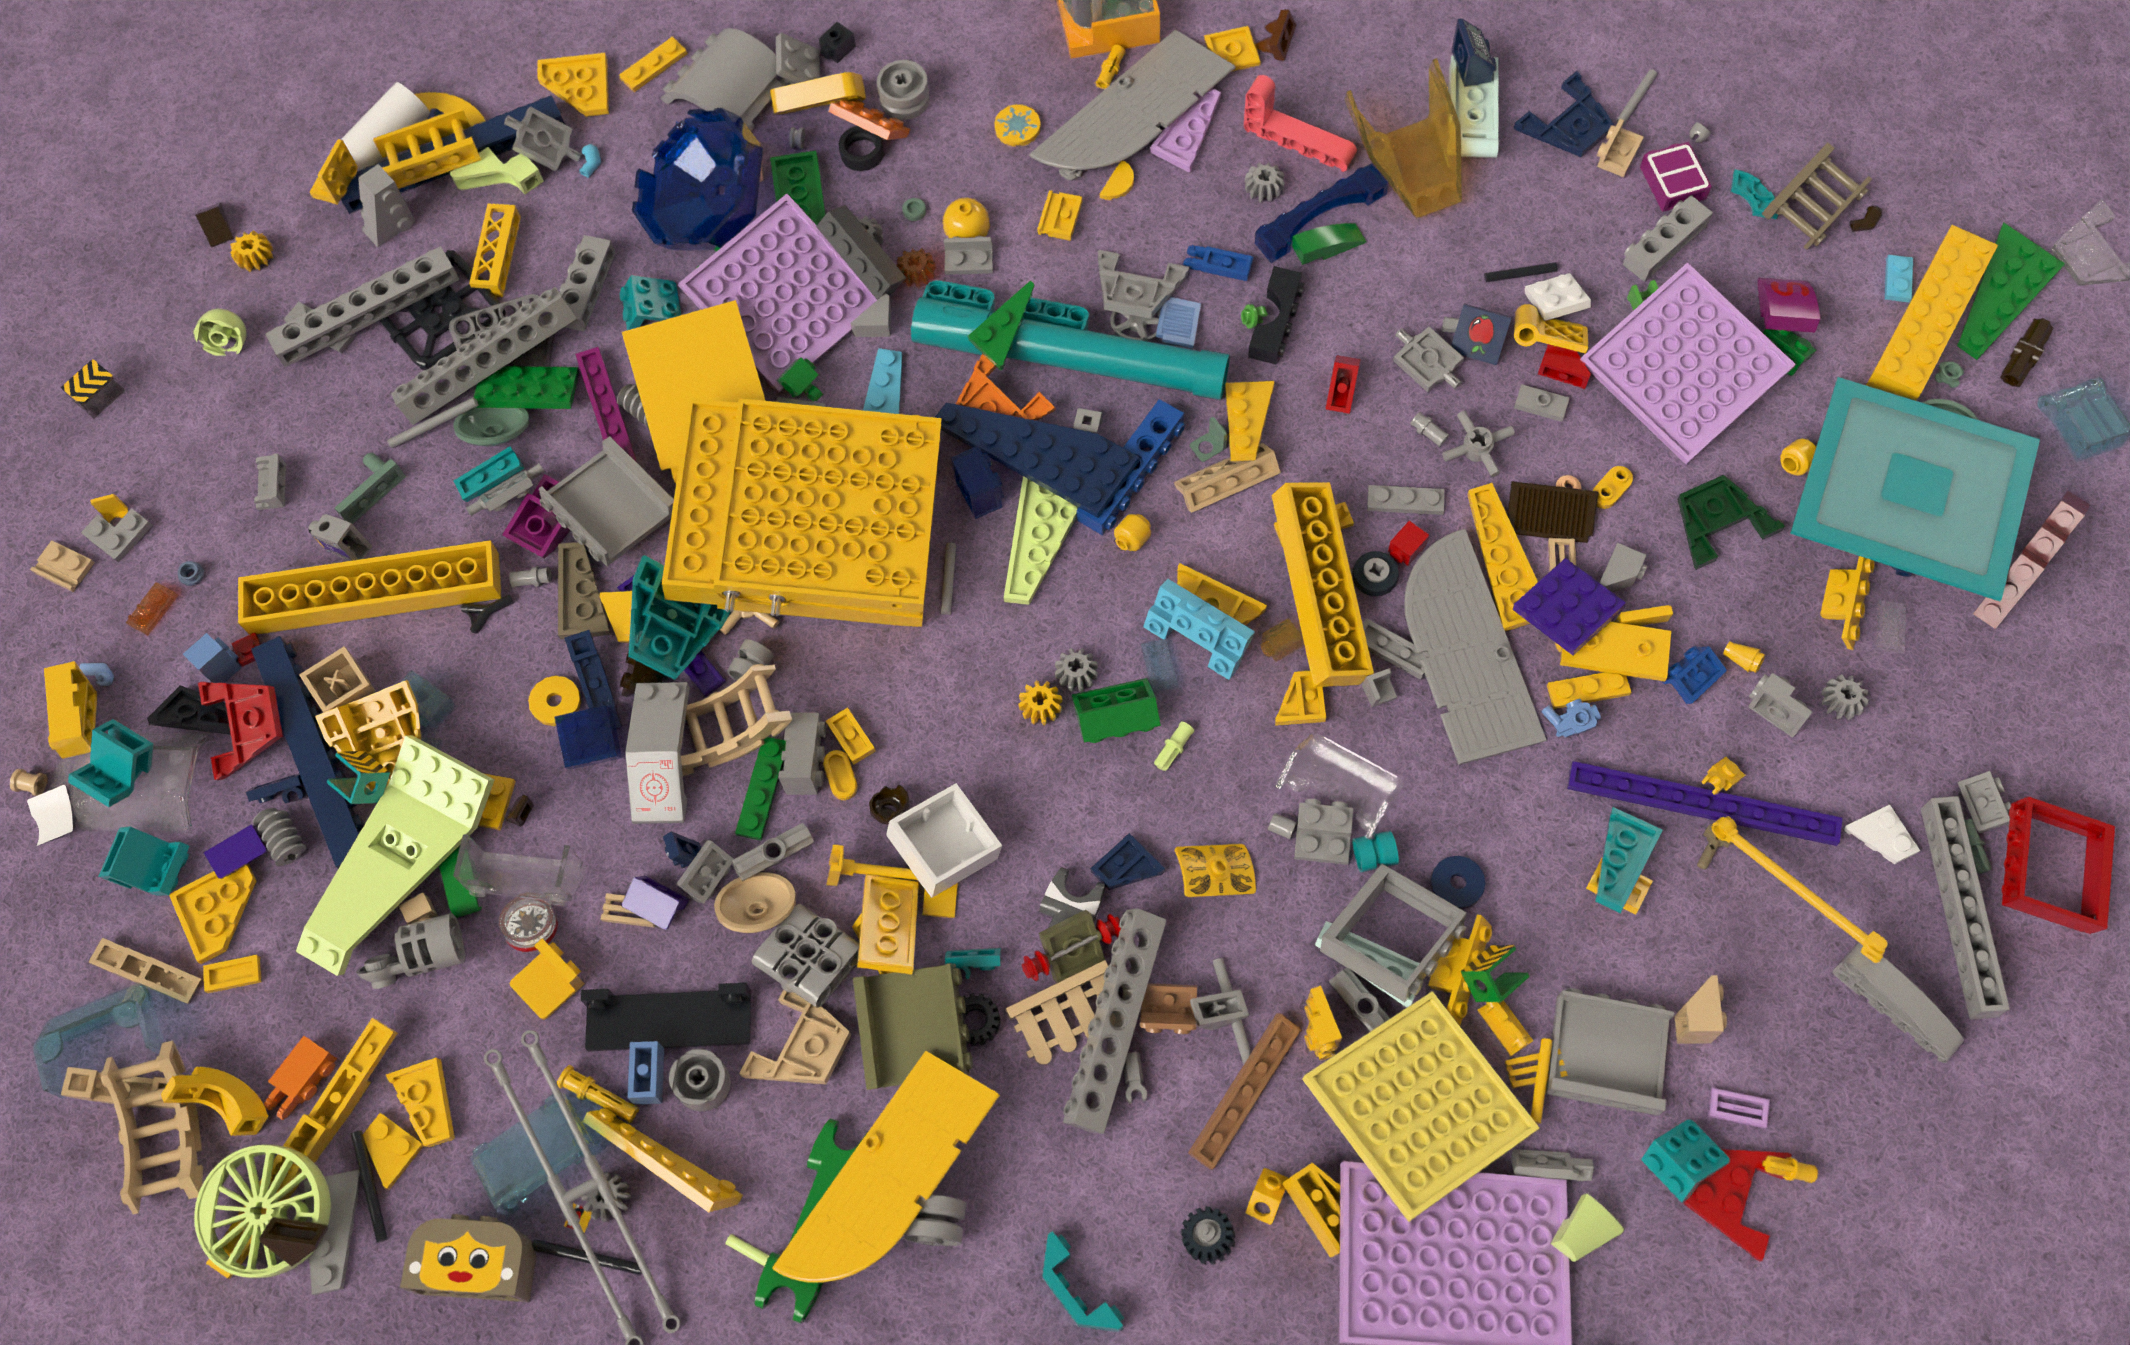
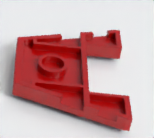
[198,682,283,780]
[1683,1149,1792,1262]

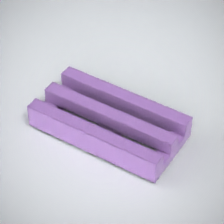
[1708,1088,1770,1128]

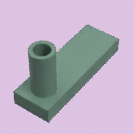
[334,452,406,524]

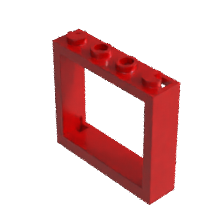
[2001,796,2115,934]

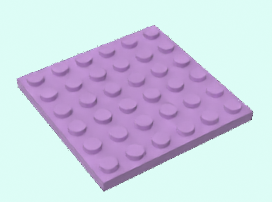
[678,194,877,394]
[1580,263,1796,465]

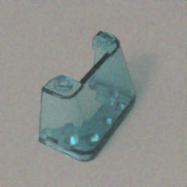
[470,1094,603,1218]

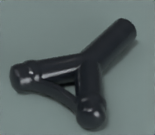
[461,594,514,634]

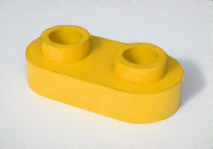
[1593,466,1633,509]

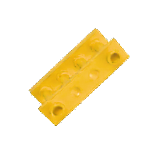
[373,108,481,189]

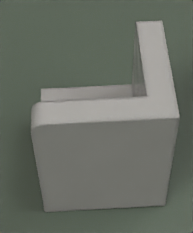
[1362,668,1397,707]

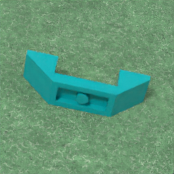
[1042,1231,1124,1332]

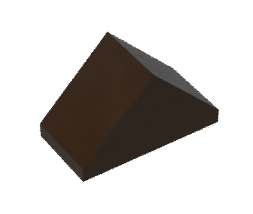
[195,202,234,247]

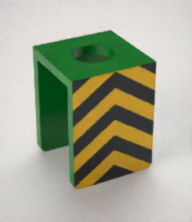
[1461,945,1530,1002]

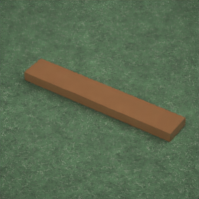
[1188,1013,1301,1170]

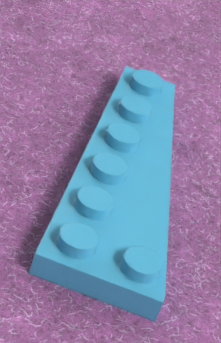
[863,348,902,414]

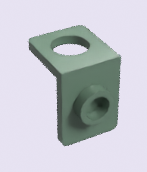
[1189,417,1228,462]

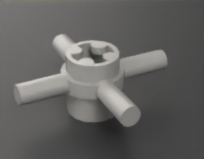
[1442,411,1515,477]

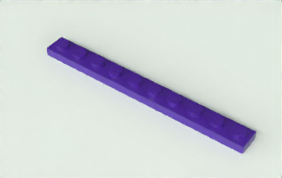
[1567,761,1843,846]

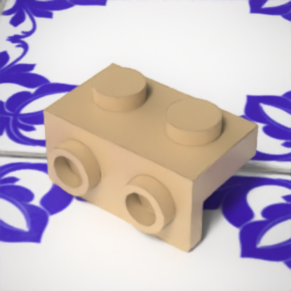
[1597,119,1644,177]

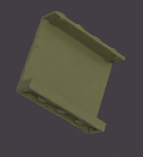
[853,963,973,1090]

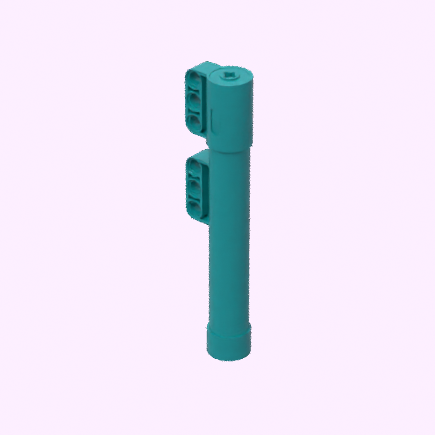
[911,280,1230,401]

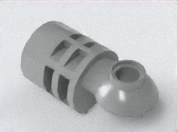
[357,913,465,989]

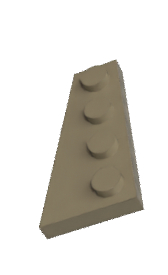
[558,542,611,640]

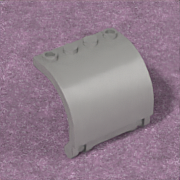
[660,28,794,144]

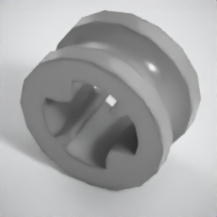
[789,127,805,149]

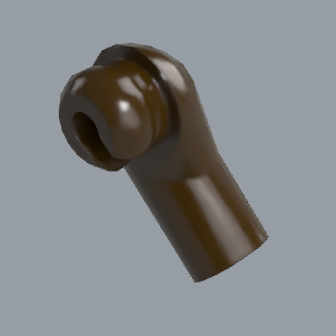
[1849,205,1882,232]

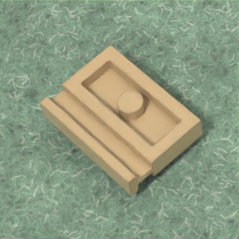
[30,540,95,592]

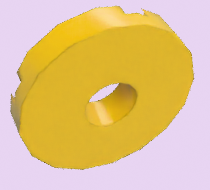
[528,676,581,726]

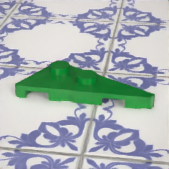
[968,280,1035,371]

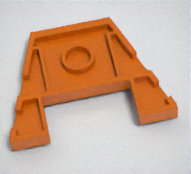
[956,354,1056,421]

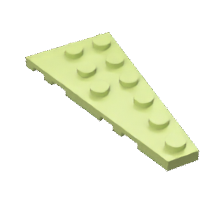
[1004,476,1079,605]

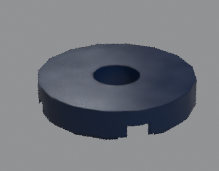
[1430,855,1486,909]

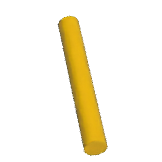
[1531,1038,1553,1124]

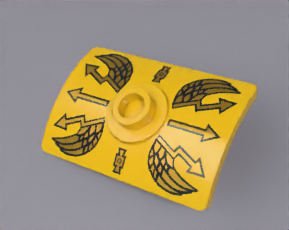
[1175,844,1256,897]

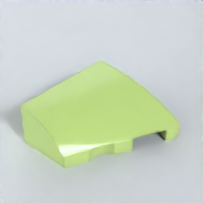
[1550,1193,1624,1262]

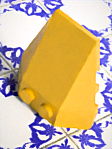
[315,680,421,791]

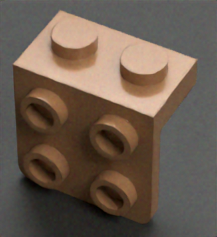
[1140,983,1197,1034]

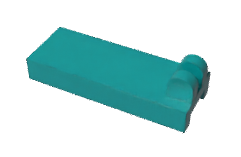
[453,446,524,502]

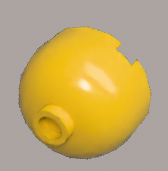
[943,197,990,238]

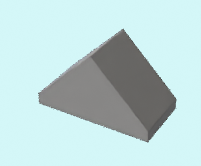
[851,293,891,337]
[1190,989,1249,1031]

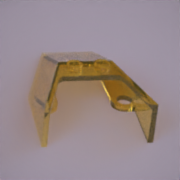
[1344,58,1462,219]

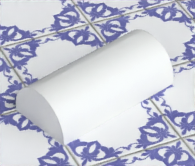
[341,82,431,171]

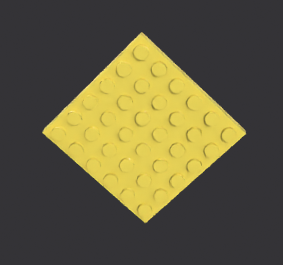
[1302,991,1539,1222]

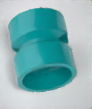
[1352,831,1399,873]

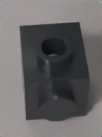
[818,22,856,63]

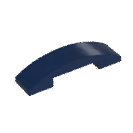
[564,630,622,736]

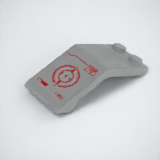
[625,682,690,824]

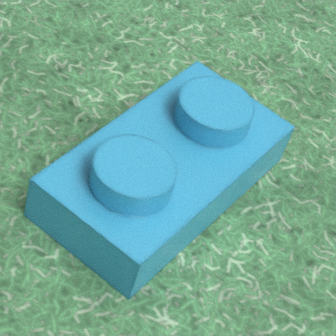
[1885,255,1913,302]

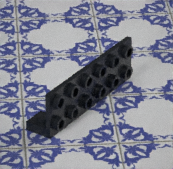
[580,982,751,1052]

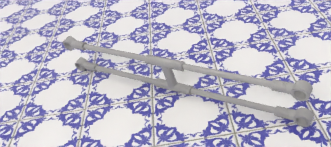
[484,1030,680,1345]

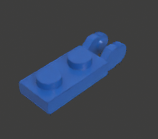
[1183,245,1253,281]

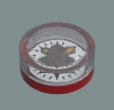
[499,894,558,952]

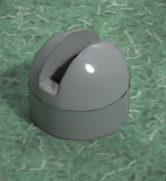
[1689,122,1711,143]

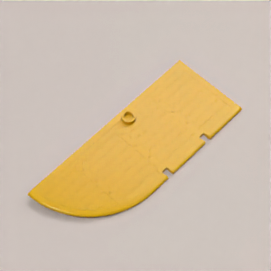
[773,1051,1000,1283]

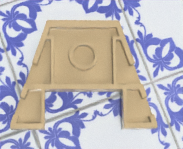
[739,990,851,1084]

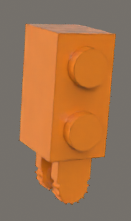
[264,1036,337,1120]

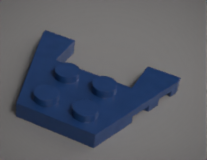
[1513,71,1614,157]

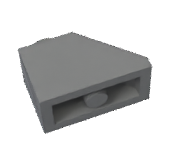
[1600,543,1647,592]

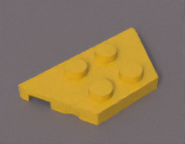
[1177,563,1267,625]

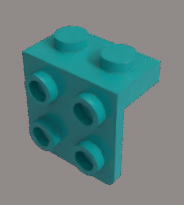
[620,275,681,330]
[1641,1119,1729,1203]

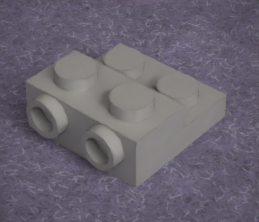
[1748,673,1813,737]
[1294,799,1353,865]

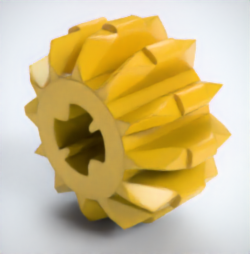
[230,230,273,272]
[1018,680,1063,726]

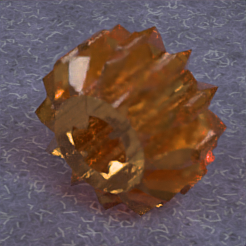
[896,247,936,289]

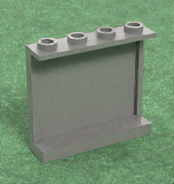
[539,436,674,566]
[1545,988,1674,1116]

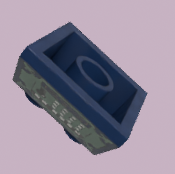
[1451,18,1496,87]

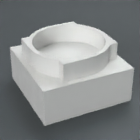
[886,783,1002,898]

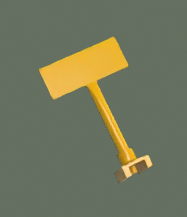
[826,844,958,918]

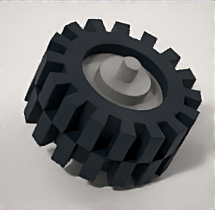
[1181,1207,1235,1265]

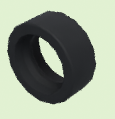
[838,126,884,172]

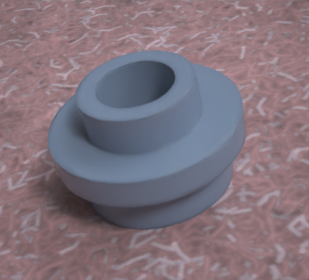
[178,561,204,586]

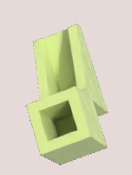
[450,147,544,194]

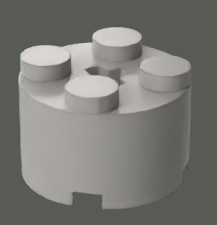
[669,1049,731,1111]

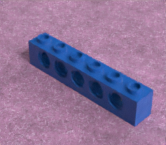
[1077,399,1185,535]

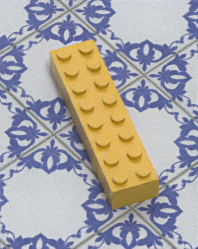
[1866,225,1998,401]
[1271,482,1374,687]

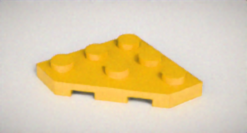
[537,53,609,116]
[169,864,256,964]

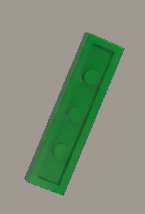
[735,737,786,841]

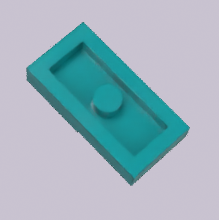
[945,948,1001,979]

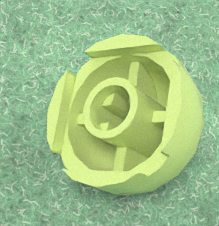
[194,308,247,356]

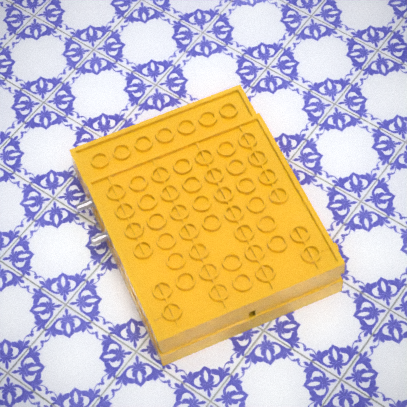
[662,398,942,627]

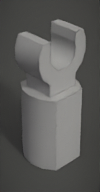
[1123,1052,1147,1104]

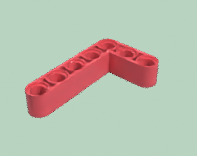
[1244,75,1357,172]

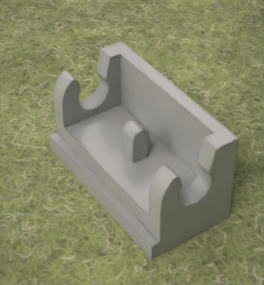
[254,453,286,510]

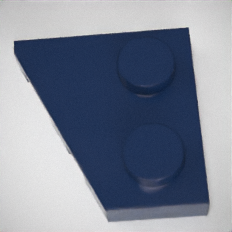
[1090,833,1165,890]

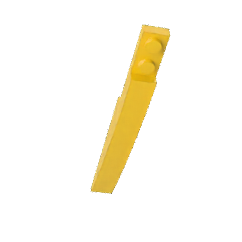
[206,1018,398,1279]

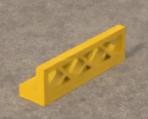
[469,204,521,297]

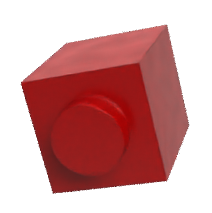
[1388,521,1429,566]

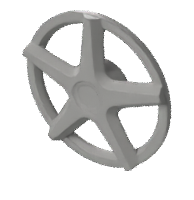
[1110,309,1160,341]

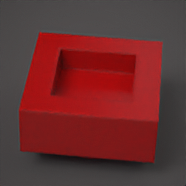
[231,633,261,667]

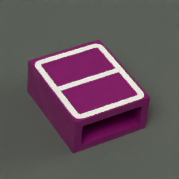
[1640,142,1712,212]

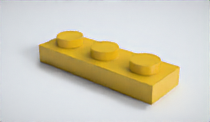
[619,37,687,92]
[1547,672,1631,709]

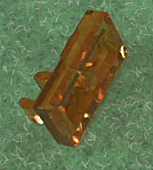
[125,582,178,636]

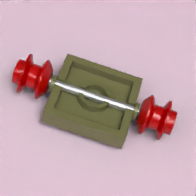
[1022,910,1121,983]

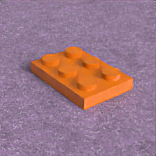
[828,99,910,140]

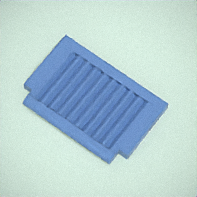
[1156,297,1201,349]

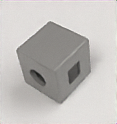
[1073,408,1102,433]

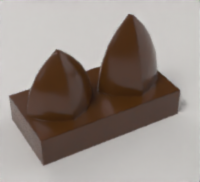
[1255,9,1296,61]

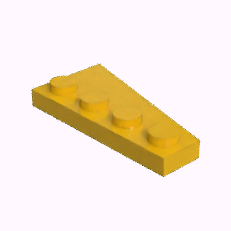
[1225,381,1274,461]

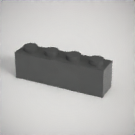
[816,205,906,300]

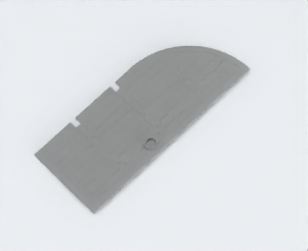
[1030,29,1235,170]
[1404,529,1547,765]

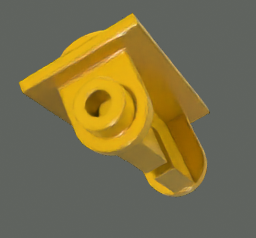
[1477,1000,1533,1056]

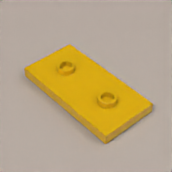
[1560,622,1671,682]
[857,874,919,975]

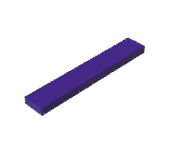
[617,575,726,697]

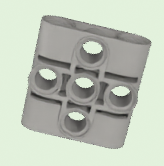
[752,904,859,1008]

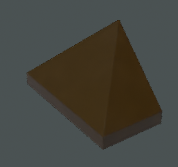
[259,1217,328,1267]

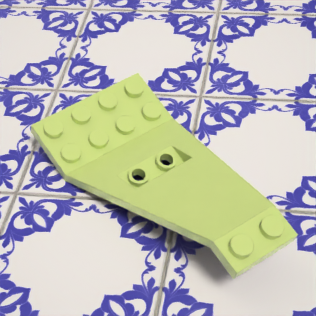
[296,735,494,976]

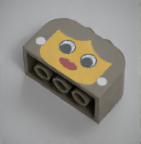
[400,1214,536,1302]

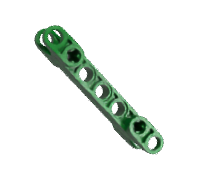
[755,1118,868,1324]

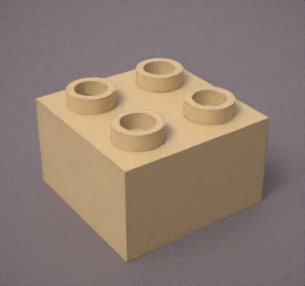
[299,646,376,713]

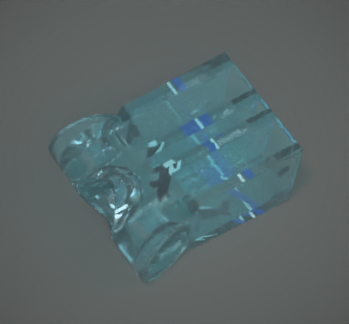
[2037,377,2130,462]

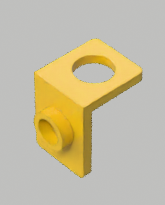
[90,494,128,523]
[1246,1168,1288,1225]

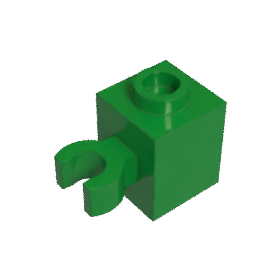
[776,357,823,402]

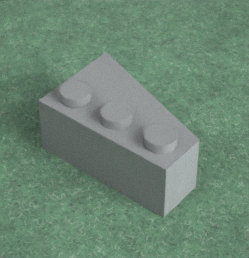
[359,164,416,247]
[779,713,826,795]

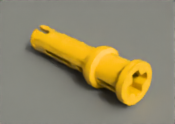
[557,1065,639,1123]

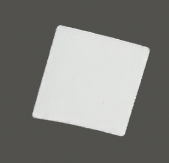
[27,785,73,846]

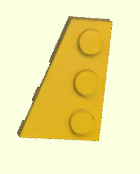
[386,1058,455,1148]

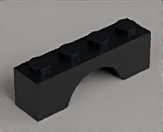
[1248,266,1305,365]

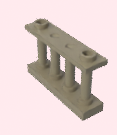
[1762,142,1872,250]

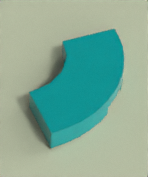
[1731,169,1778,219]

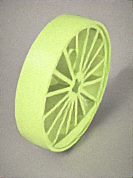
[194,1144,331,1278]

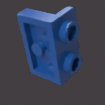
[1662,646,1727,704]

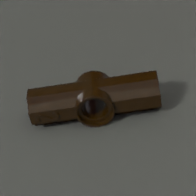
[2000,318,2054,387]

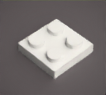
[1525,273,1591,321]

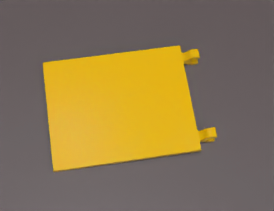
[622,300,766,483]

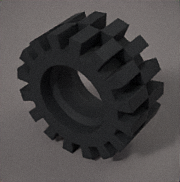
[962,993,1001,1046]

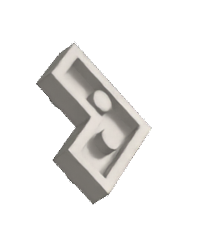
[81,508,153,562]

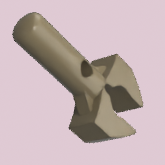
[1697,824,1730,870]

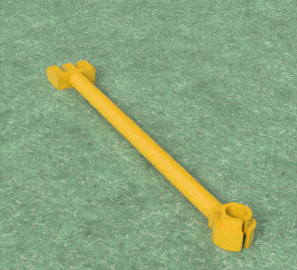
[1711,817,1888,963]

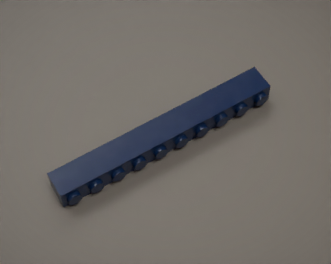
[341,95,565,214]
[251,636,365,869]

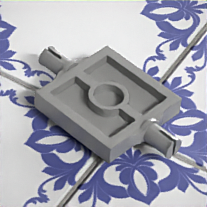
[504,107,581,171]
[1393,327,1464,392]
[466,463,545,517]

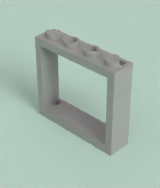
[1320,864,1467,1002]

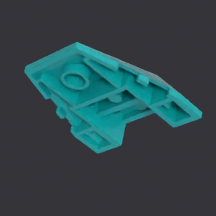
[628,555,730,680]

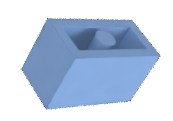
[183,633,242,683]
[628,1041,664,1105]

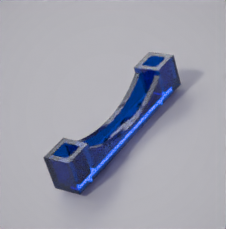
[1255,163,1389,263]

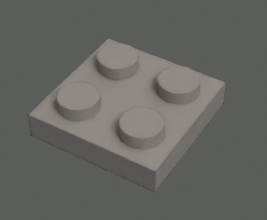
[776,33,820,83]

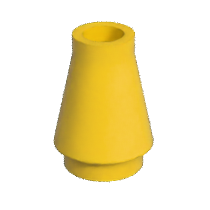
[1723,641,1766,673]

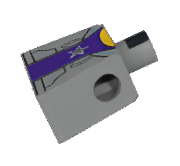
[309,514,372,561]

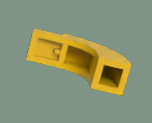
[161,1067,268,1136]

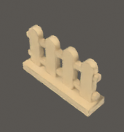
[1005,960,1116,1065]

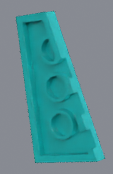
[1595,807,1663,914]

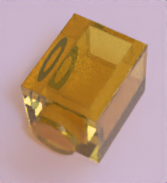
[1260,618,1303,662]

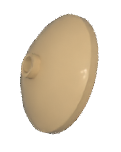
[714,872,796,933]

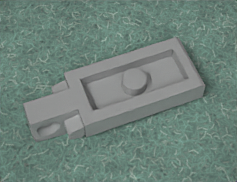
[1511,1149,1594,1181]

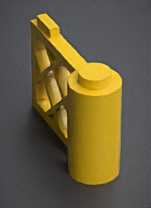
[1514,304,1588,353]

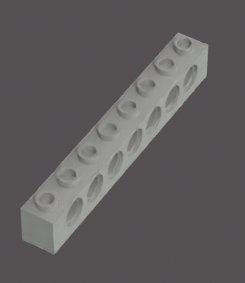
[265,246,459,367]
[391,287,577,425]
[1921,796,2010,1020]
[1063,908,1166,1134]

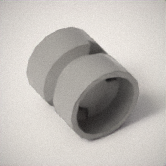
[727,639,774,681]

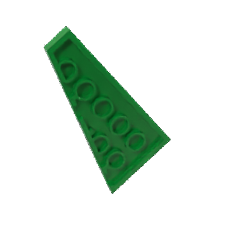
[1957,222,2065,360]

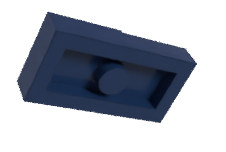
[246,773,305,803]
[663,831,701,868]

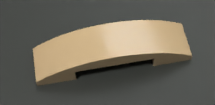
[61,1067,175,1109]

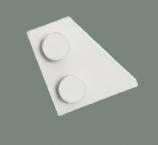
[1843,805,1920,864]

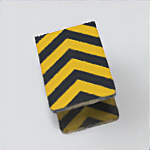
[60,360,125,419]

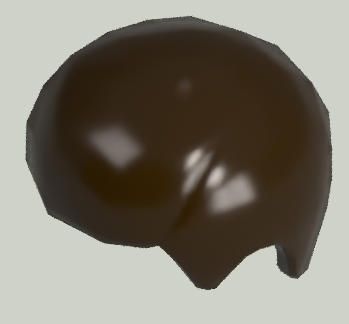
[869,785,909,825]

